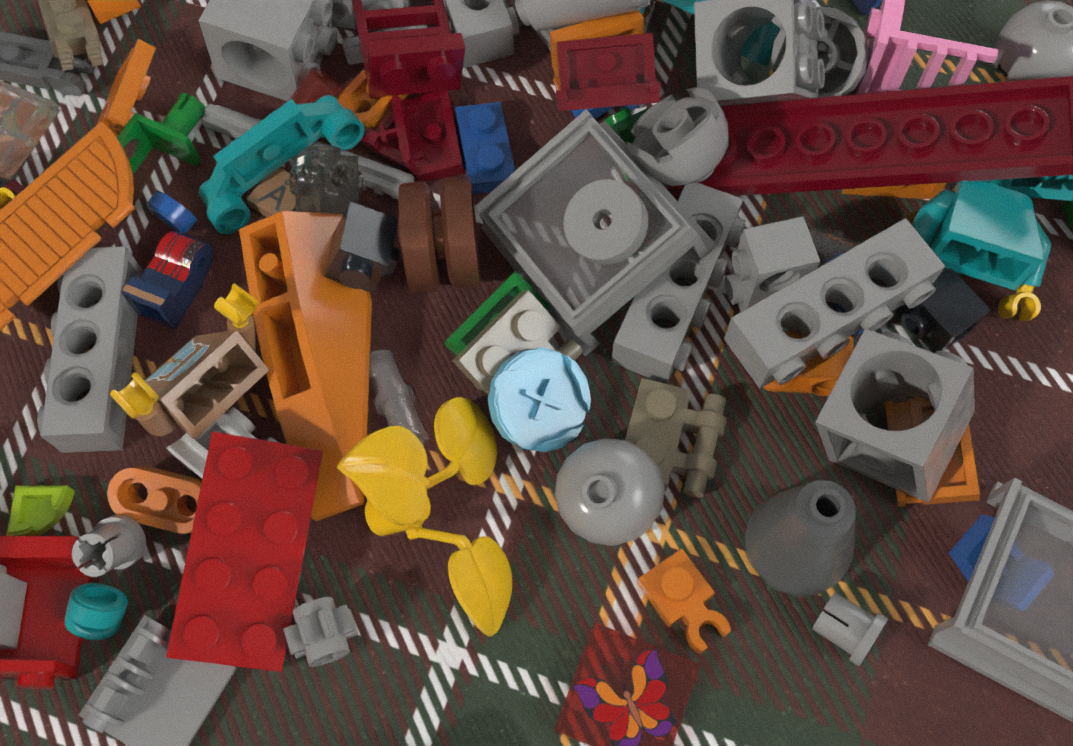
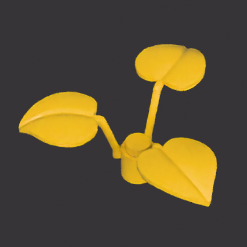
[337,397,512,637]

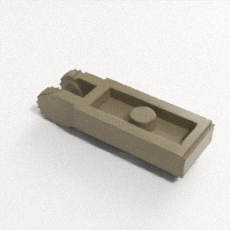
[38,0,104,71]

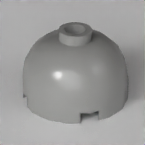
[992,0,1073,82]
[771,6,870,98]
[627,87,728,186]
[555,438,665,546]

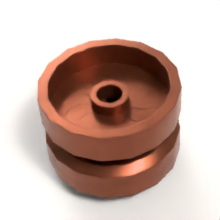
[398,177,481,293]

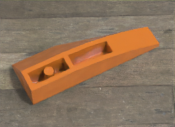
[239,211,372,521]

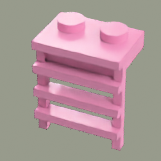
[855,0,998,95]

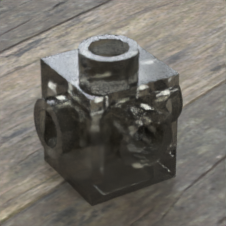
[289,146,364,214]

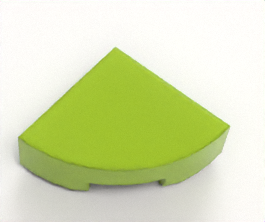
[6,485,75,536]

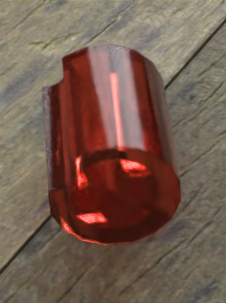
[286,67,344,104]

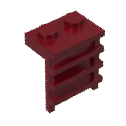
[352,0,465,98]
[556,33,660,111]

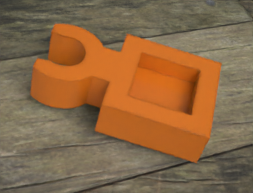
[637,548,731,655]

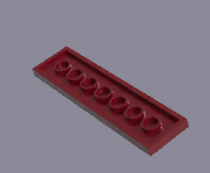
[667,76,1073,200]

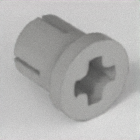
[72,514,146,577]
[812,592,888,666]

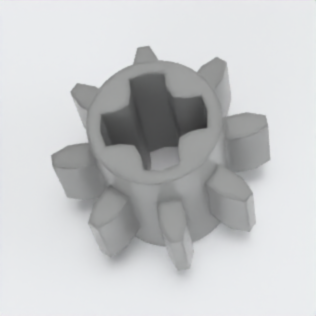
[283,597,358,667]

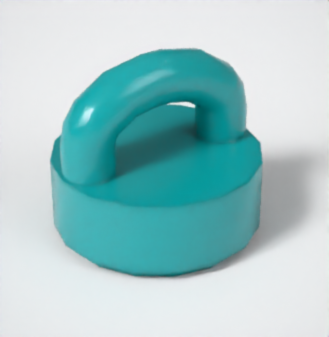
[65,583,128,640]

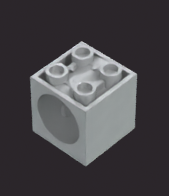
[198,0,337,104]
[694,0,825,106]
[815,329,975,503]

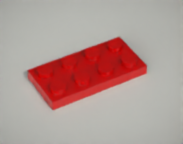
[166,431,323,672]

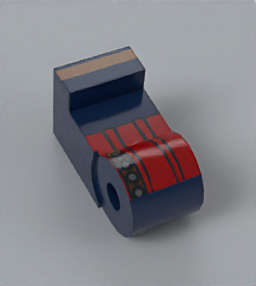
[121,231,214,330]

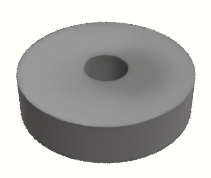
[563,179,648,265]

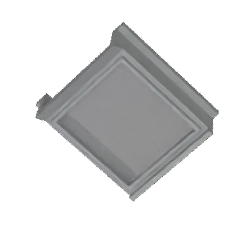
[474,109,716,356]
[927,477,1073,722]

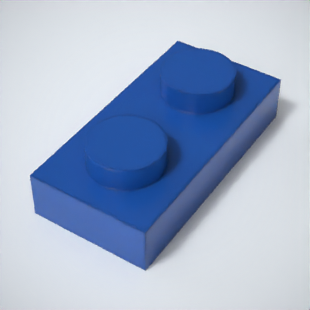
[455,102,515,194]

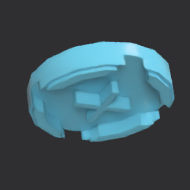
[488,347,591,452]

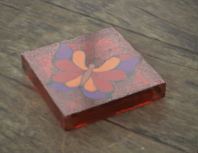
[554,622,700,746]

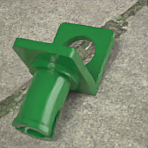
[117,93,206,174]

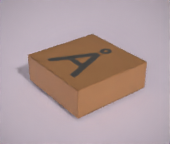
[246,167,315,217]

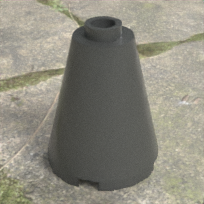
[744,480,856,597]

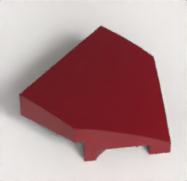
[361,90,466,182]

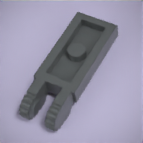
[0,31,96,97]

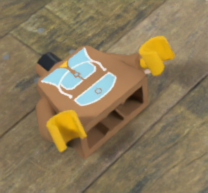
[110,283,269,440]

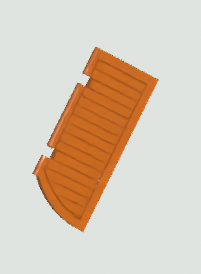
[0,121,135,331]

